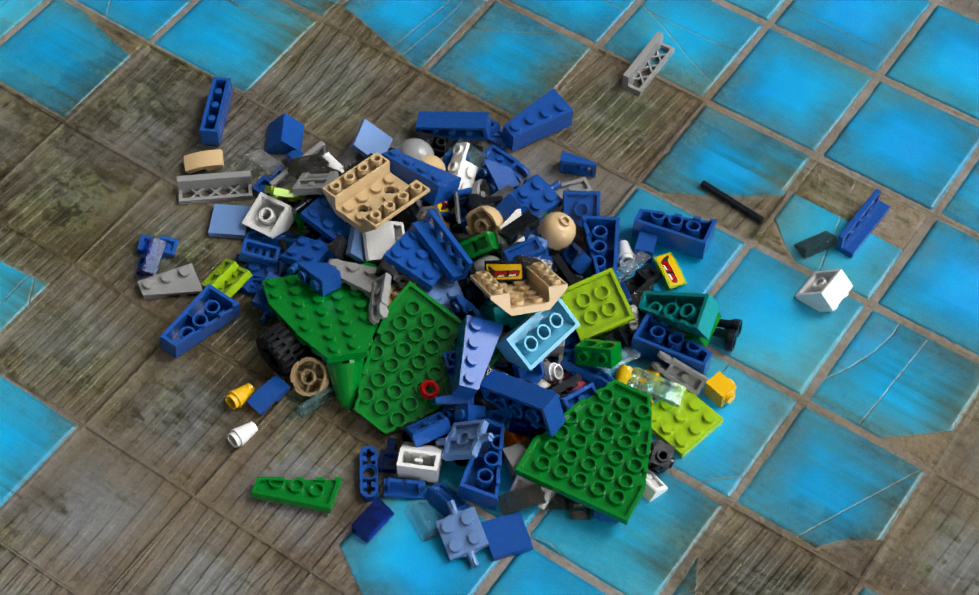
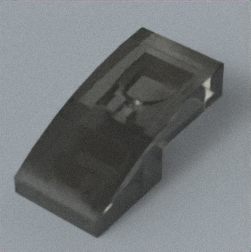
[498,484,546,516]

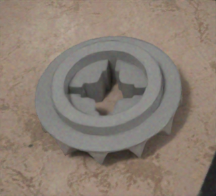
[628,305,640,335]

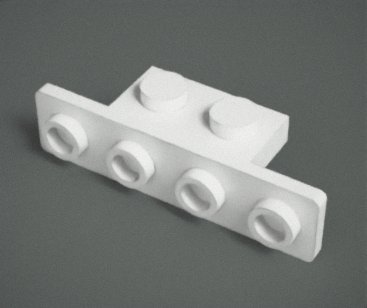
[447,142,479,191]

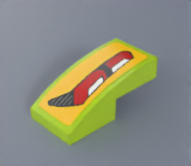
[653,252,687,291]

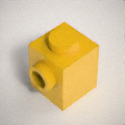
[704,371,737,407]

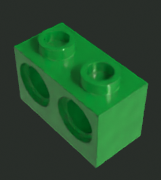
[459,231,501,262]
[575,338,622,369]

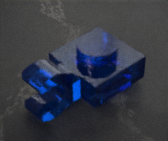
[378,438,400,473]

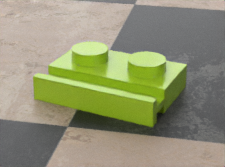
[264,185,306,202]

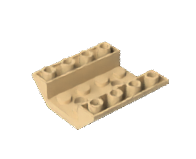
[322,152,430,233]
[470,262,568,316]

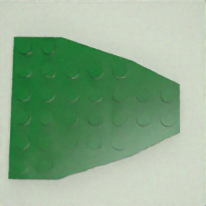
[262,262,379,364]
[354,281,502,436]
[515,379,652,525]

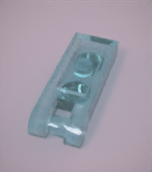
[627,367,686,407]

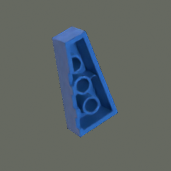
[502,88,573,152]
[382,149,461,206]
[160,284,240,358]
[630,312,712,375]
[480,369,566,437]

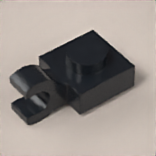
[375,260,411,291]

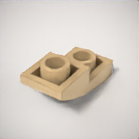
[184,149,224,174]

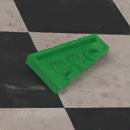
[251,477,342,514]

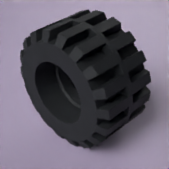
[256,323,306,377]

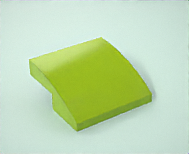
[201,258,253,297]

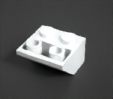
[362,221,405,263]
[396,441,444,483]

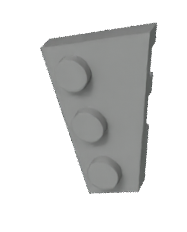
[327,258,379,298]
[137,263,203,300]

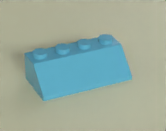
[496,298,581,372]

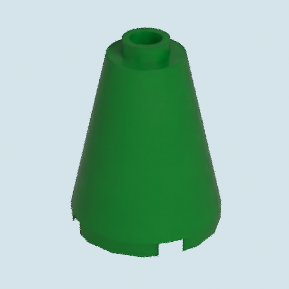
[325,358,365,409]

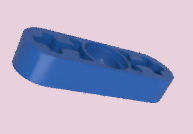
[359,446,379,502]

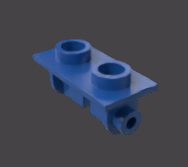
[383,476,426,500]

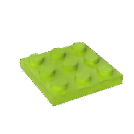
[561,268,636,341]
[651,385,724,458]

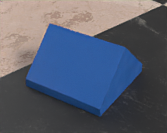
[265,113,304,154]

